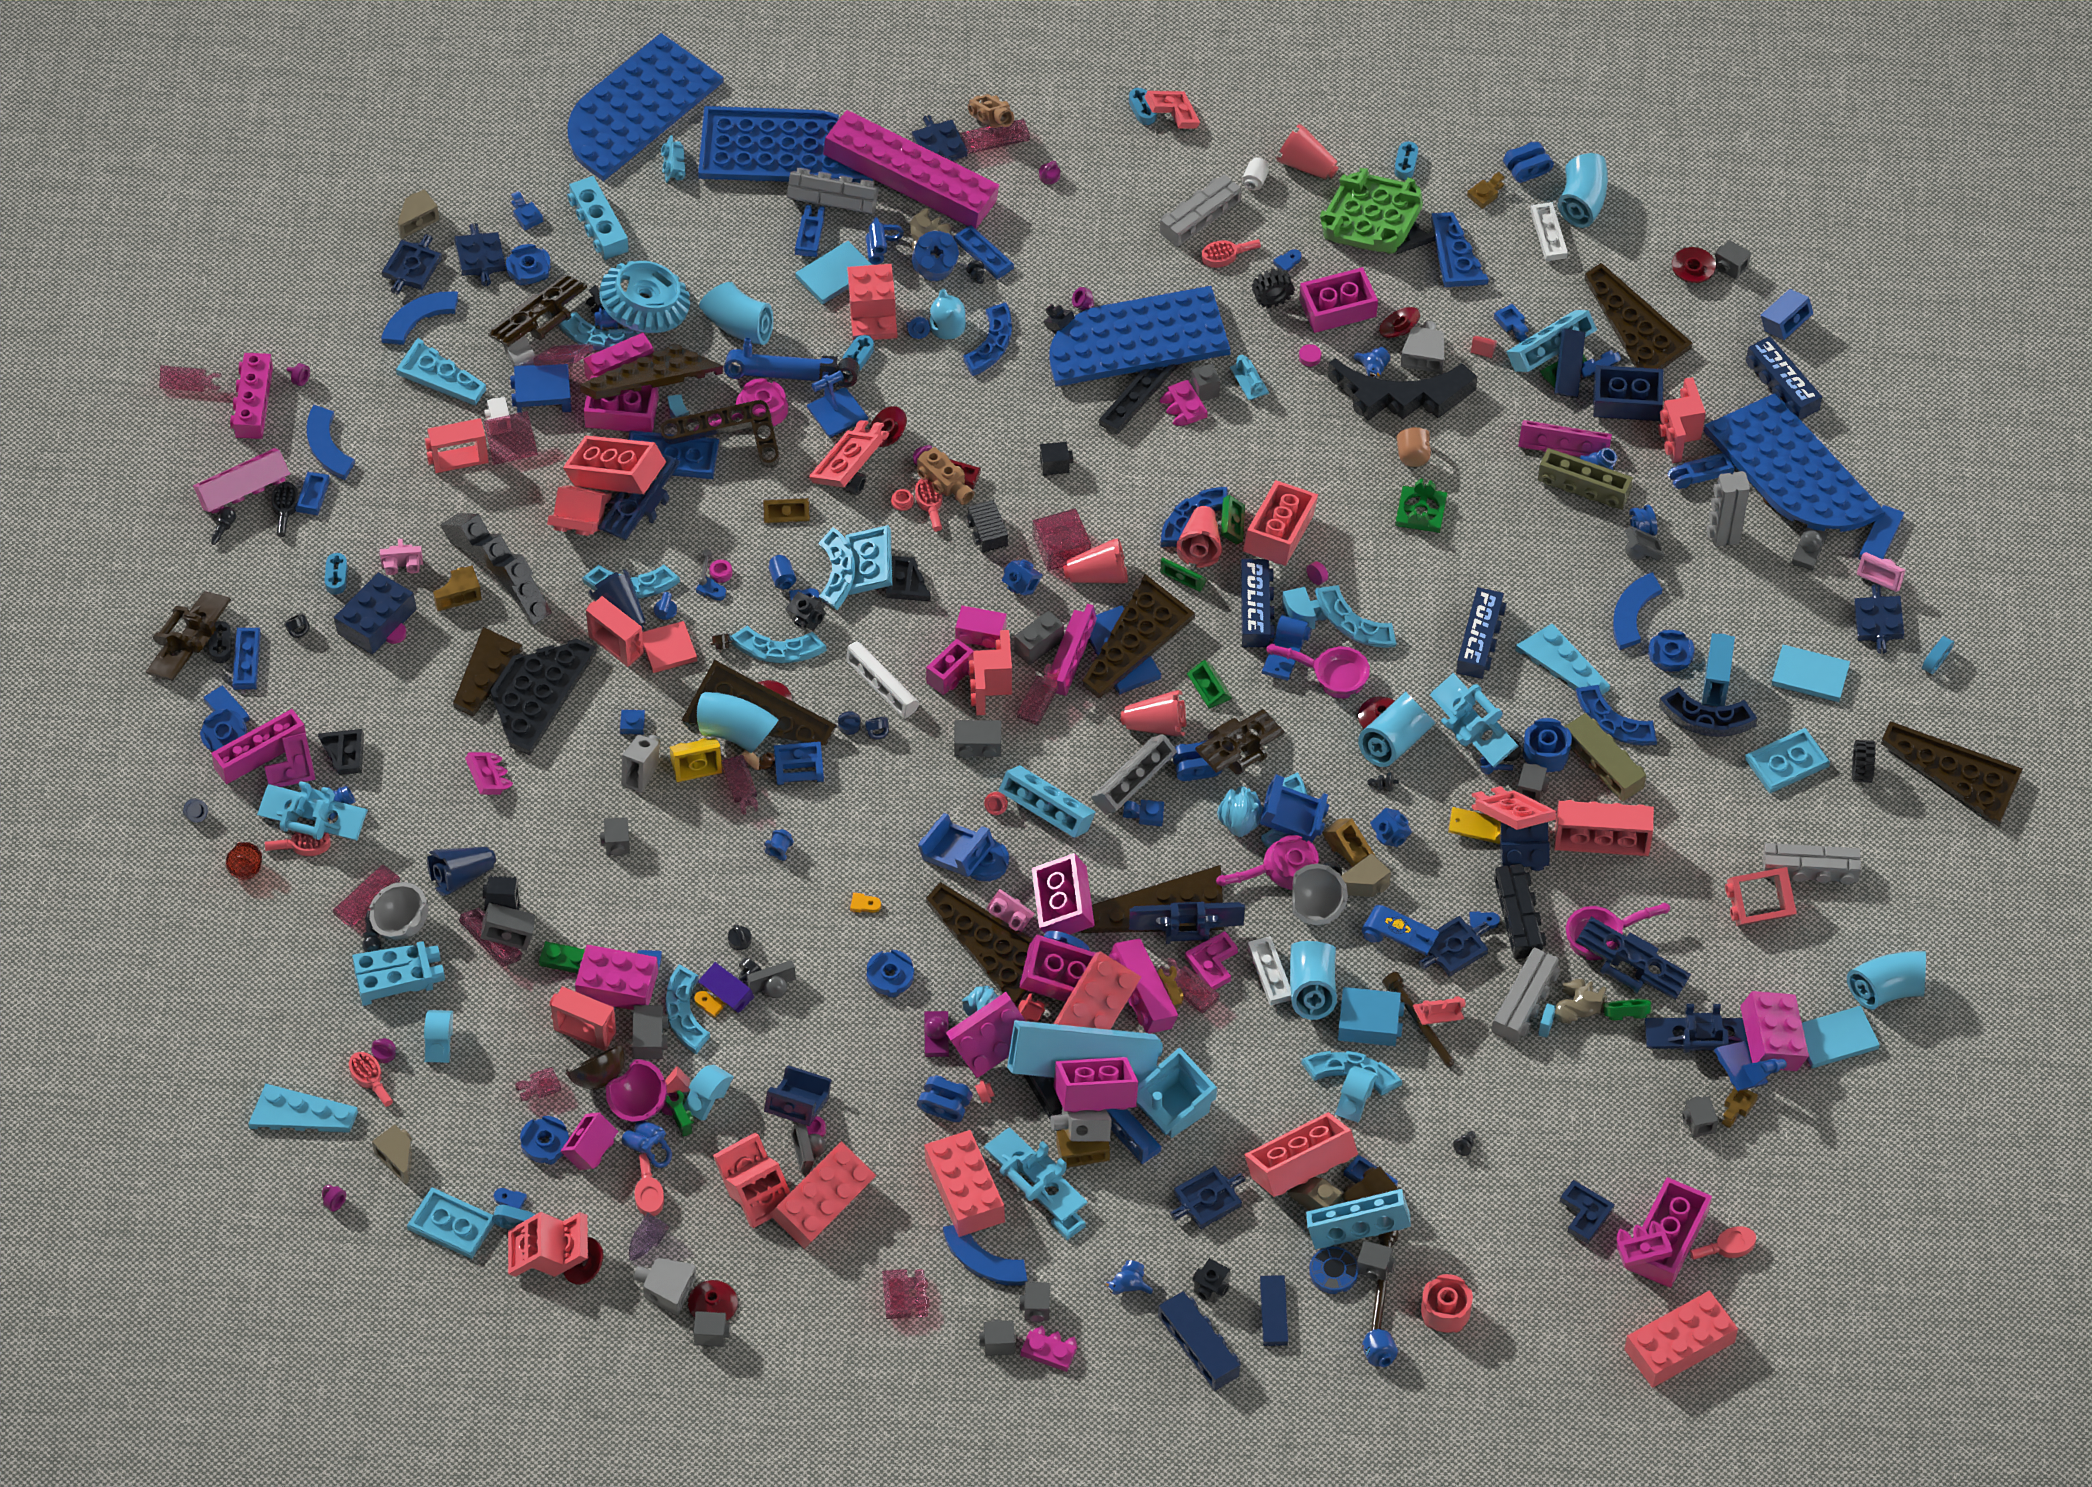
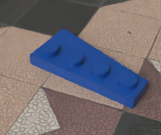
[1431,212,1489,288]

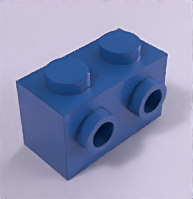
[1760,289,1814,340]

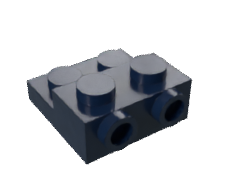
[1500,821,1550,871]

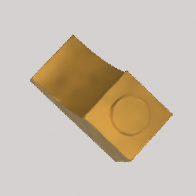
[433,565,482,612]
[1322,818,1376,867]
[1056,1129,1110,1168]

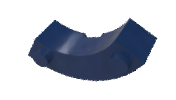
[1659,686,1757,737]

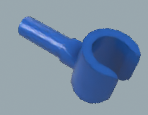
[1480,757,1513,775]

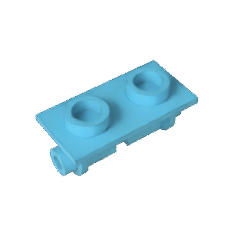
[661,135,686,183]
[1230,355,1269,400]

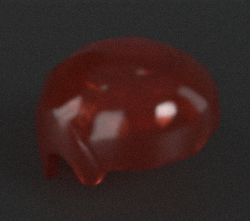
[225,842,262,880]

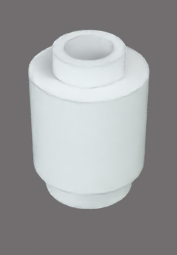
[1242,158,1269,190]

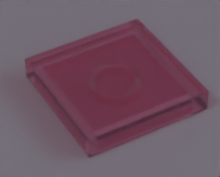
[533,344,594,366]
[483,411,538,466]

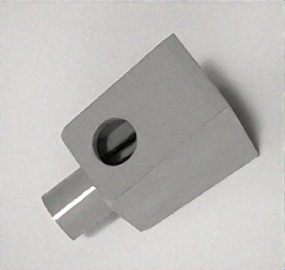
[1400,321,1444,373]
[621,735,661,793]
[1050,1107,1111,1141]
[634,1258,697,1316]

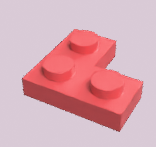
[1145,91,1200,129]

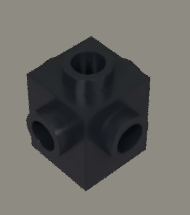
[785,591,827,631]
[1192,1258,1231,1303]

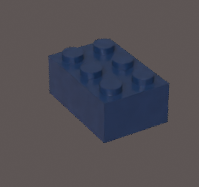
[1593,365,1663,421]
[334,572,417,655]

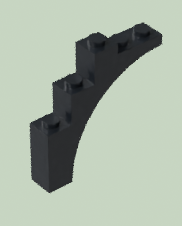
[1328,358,1478,421]
[440,513,552,625]

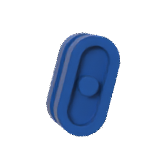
[1503,142,1554,183]
[1172,740,1223,781]
[917,1075,973,1122]

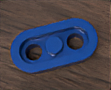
[1581,350,1622,378]

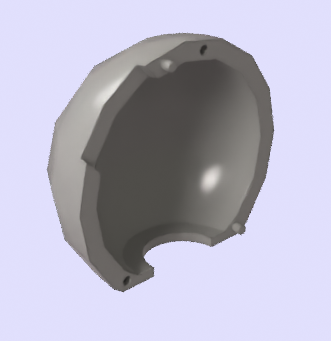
[1292,864,1348,925]
[369,882,428,940]

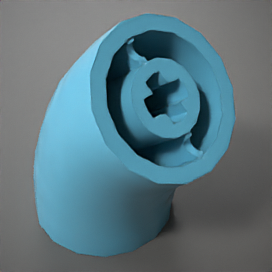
[1557,153,1608,228]
[699,282,774,345]
[697,692,778,753]
[1358,692,1436,767]
[1290,941,1337,1020]
[1847,951,1926,1010]

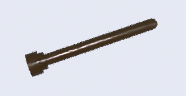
[1382,971,1454,1067]
[1371,1230,1399,1331]

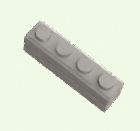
[786,168,879,214]
[1160,174,1242,248]
[1706,471,1750,547]
[1091,734,1177,815]
[1763,843,1861,884]
[1492,948,1561,1043]

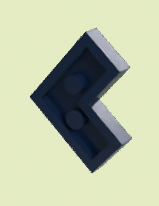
[1560,1180,1615,1244]

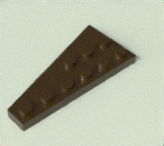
[1584,263,1693,369]
[1881,721,2023,827]
[1081,865,1224,934]
[926,882,1033,1006]

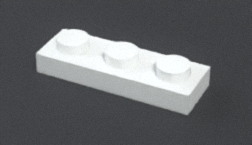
[1530,202,1568,261]
[1248,936,1291,1006]

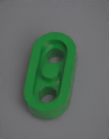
[1603,999,1652,1021]

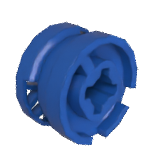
[1629,505,1658,536]

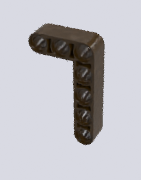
[660,400,780,468]

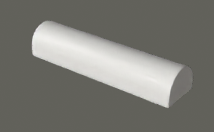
[846,642,919,719]

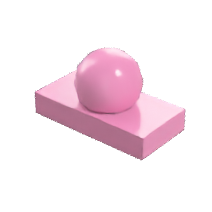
[1857,553,1905,592]

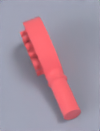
[1202,239,1261,268]
[915,479,942,532]
[265,832,331,856]
[349,1052,393,1107]
[635,1154,664,1217]
[1690,1226,1756,1260]

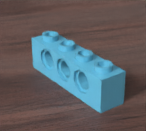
[567,176,629,260]
[1506,310,1597,372]
[998,765,1096,838]
[1306,1189,1411,1250]

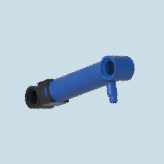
[724,338,860,388]

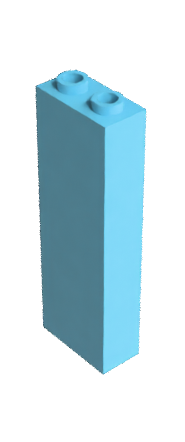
[1007,1020,1163,1084]

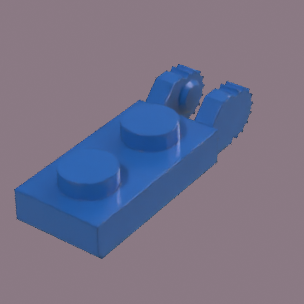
[795,205,825,257]
[1667,453,1735,489]

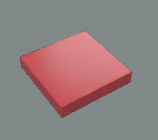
[642,621,697,673]

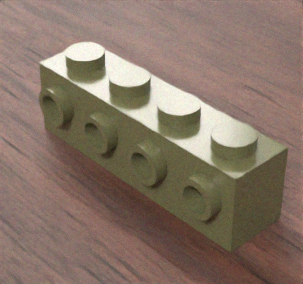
[1538,448,1633,510]
[1564,713,1646,802]

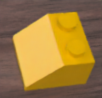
[669,737,722,782]

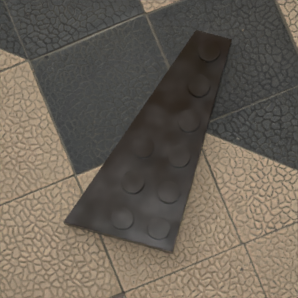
[580,344,723,400]
[1082,574,1195,699]
[681,659,837,746]

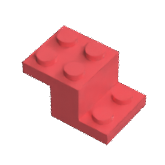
[847,264,897,341]
[1658,377,1706,463]
[547,485,612,536]
[969,630,1012,716]
[713,1133,790,1228]
[508,1212,588,1277]

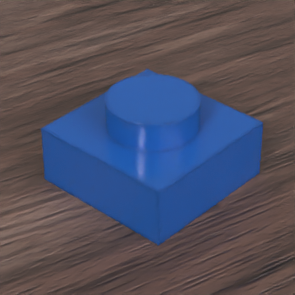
[620,710,645,735]

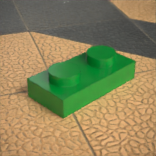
[1221,495,1245,545]
[539,941,585,974]

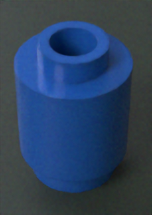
[768,555,796,590]

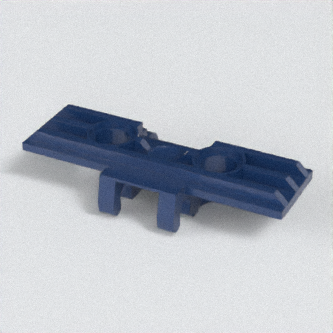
[598,453,681,541]
[1129,902,1245,944]
[1576,917,1691,1000]
[1645,1004,1749,1053]

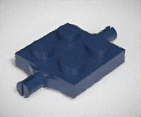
[912,115,968,162]
[454,223,506,286]
[382,234,442,295]
[1854,584,1904,654]
[1419,915,1490,977]
[1170,1166,1246,1229]

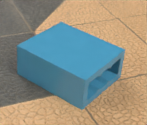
[1701,633,1735,707]
[1338,987,1405,1046]

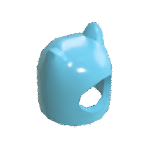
[930,289,966,340]

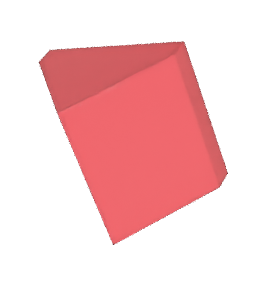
[1470,336,1497,358]
[665,1066,690,1093]

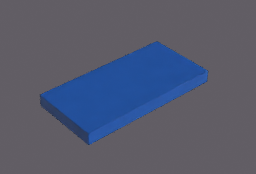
[628,430,720,479]
[1089,605,1161,695]

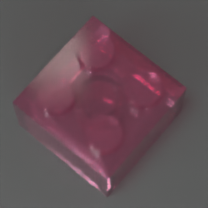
[1033,508,1091,571]

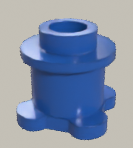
[595,308,618,330]
[764,829,794,861]

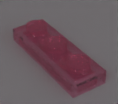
[961,119,1030,154]
[333,864,401,928]
[459,907,523,967]

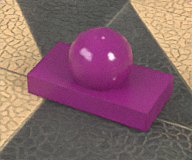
[924,1011,949,1057]

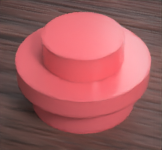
[891,489,914,511]
[984,792,1008,815]
[975,1080,995,1104]

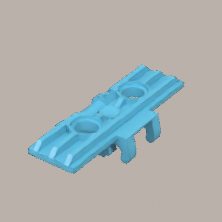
[1429,673,1518,767]
[257,781,368,841]
[984,1127,1088,1223]

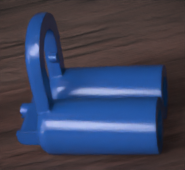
[866,218,904,265]
[621,1120,672,1168]

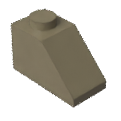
[398,189,439,239]
[1341,853,1391,897]
[372,1124,412,1185]
[1287,1177,1342,1211]

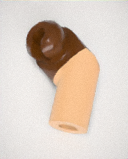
[741,750,775,770]

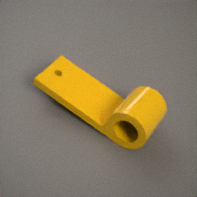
[1448,807,1500,844]

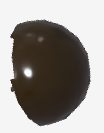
[566,1045,625,1090]

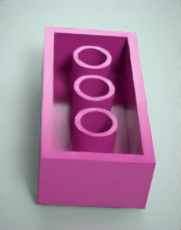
[1625,1177,1712,1288]

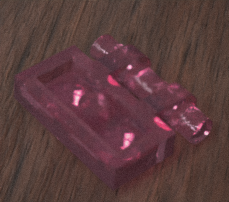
[882,1269,930,1319]

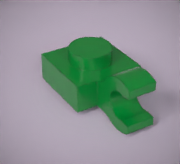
[665,1090,694,1137]

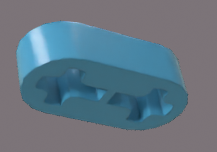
[1129,88,1157,125]
[1394,141,1418,180]
[843,335,874,373]
[325,553,348,595]
[1922,636,1954,675]
[492,1205,536,1230]

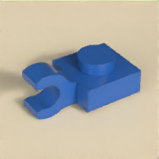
[511,191,544,231]
[1494,304,1529,343]
[1123,800,1164,826]

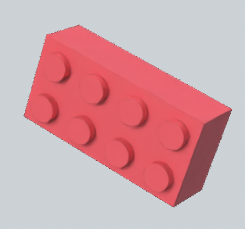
[563,435,666,494]
[1243,480,1318,566]
[1554,800,1654,856]
[1053,952,1141,1030]
[1245,1112,1358,1197]
[924,1130,1005,1237]
[769,1141,877,1249]
[1624,1291,1738,1388]

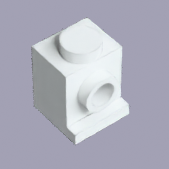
[484,397,512,436]

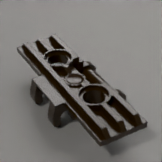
[488,275,588,347]
[146,591,231,681]
[1195,709,1285,775]

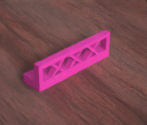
[1518,420,1612,457]
[1044,604,1097,696]

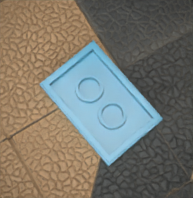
[795,241,872,305]
[845,525,892,595]
[1771,645,1850,702]
[1745,728,1830,794]
[1802,1006,1880,1069]
[407,1187,494,1259]

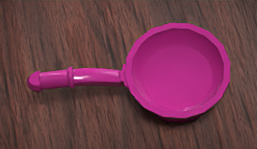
[693,378,789,431]
[1267,644,1370,699]
[1216,835,1319,890]
[1565,903,1670,960]

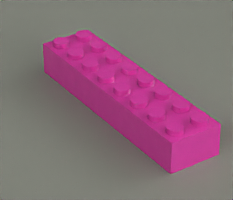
[823,110,999,229]

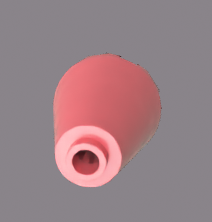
[1276,124,1339,180]
[1176,506,1222,568]
[1063,538,1128,584]
[1121,690,1186,737]

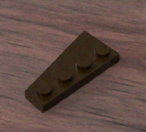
[453,627,523,717]

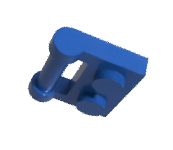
[774,742,824,785]

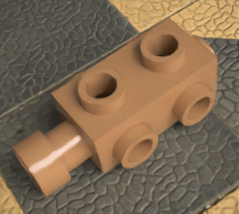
[968,94,1014,128]
[917,447,975,505]

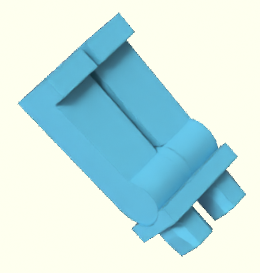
[352,941,445,1006]

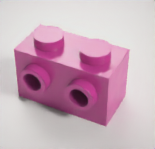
[955,605,1007,648]
[926,639,974,695]
[561,1112,619,1170]

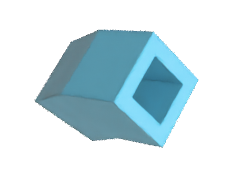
[668,394,689,419]

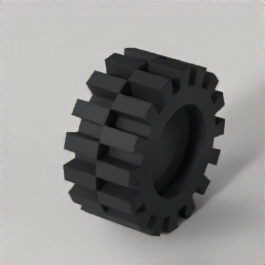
[1251,268,1295,308]
[1852,740,1876,783]

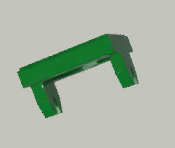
[1395,479,1448,533]

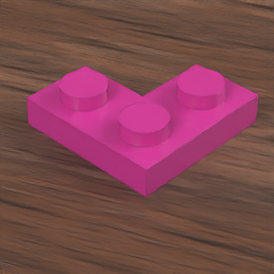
[264,733,316,787]
[1185,931,1238,992]

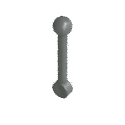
[698,549,712,585]

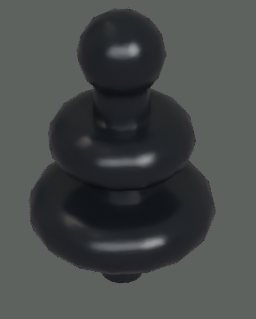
[966,260,985,284]
[1367,772,1399,792]
[1453,1131,1476,1156]

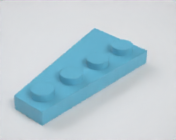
[396,338,486,406]
[1515,624,1610,695]
[248,1083,358,1132]

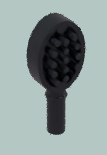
[271,482,299,537]

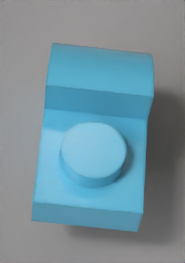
[1282,587,1328,629]
[424,1010,453,1063]
[683,1065,734,1121]
[1335,1066,1378,1123]

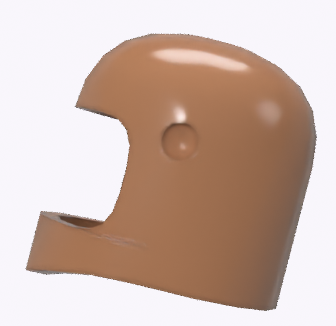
[1396,427,1431,467]

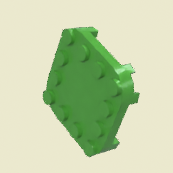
[1320,168,1423,254]

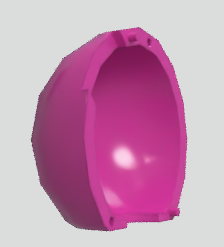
[606,1059,667,1122]

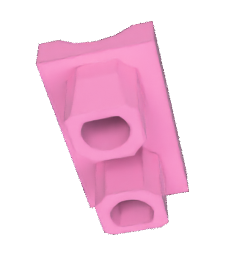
[380,539,423,575]
[986,889,1035,932]

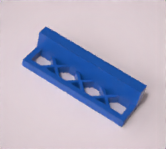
[1106,1108,1162,1164]

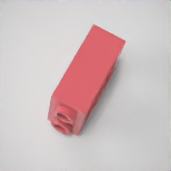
[425,418,489,473]
[586,596,644,667]
[1725,867,1797,926]
[550,986,616,1051]

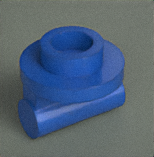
[906,317,930,339]
[654,592,677,620]

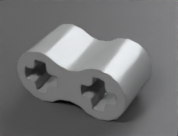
[503,335,538,370]

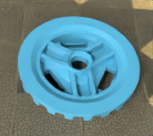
[599,261,690,333]

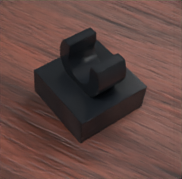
[586,285,605,314]
[1043,304,1075,331]

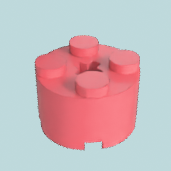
[1421,1274,1473,1333]

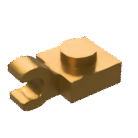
[1467,172,1505,209]
[1157,966,1184,1010]
[1722,1087,1758,1128]

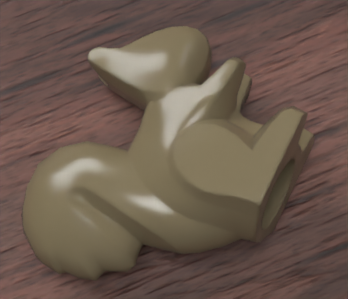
[910,208,951,255]
[1555,978,1607,1024]

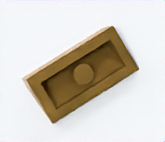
[763,498,810,523]

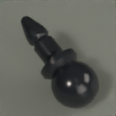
[211,507,236,545]
[362,910,381,952]

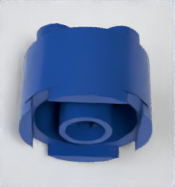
[912,231,959,281]
[1523,718,1572,772]

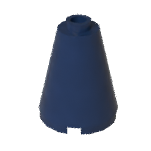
[588,569,646,631]
[427,846,496,896]

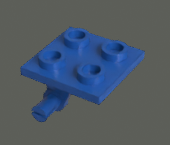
[807,371,868,438]
[1714,1041,1787,1091]

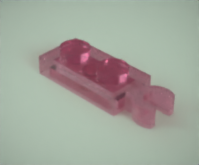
[159,365,222,392]
[1016,663,1061,726]
[721,755,758,815]
[1159,958,1219,1014]

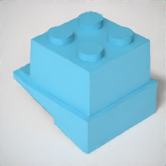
[1136,1048,1217,1138]

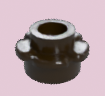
[710,634,733,650]

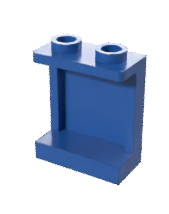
[510,363,572,415]
[1259,774,1329,843]
[918,813,995,877]

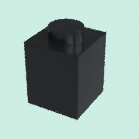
[1040,441,1074,476]

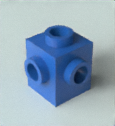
[1001,559,1043,595]
[1370,808,1412,847]

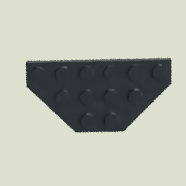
[491,639,597,756]

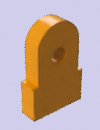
[850,892,881,913]
[694,991,726,1018]

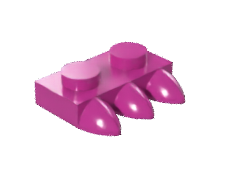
[1159,380,1208,426]
[465,752,513,795]
[1617,1221,1673,1268]
[1021,1325,1077,1372]

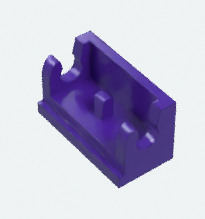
[698,962,755,1013]

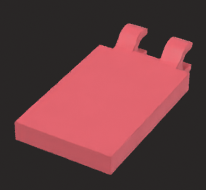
[809,420,889,488]
[1472,786,1556,830]

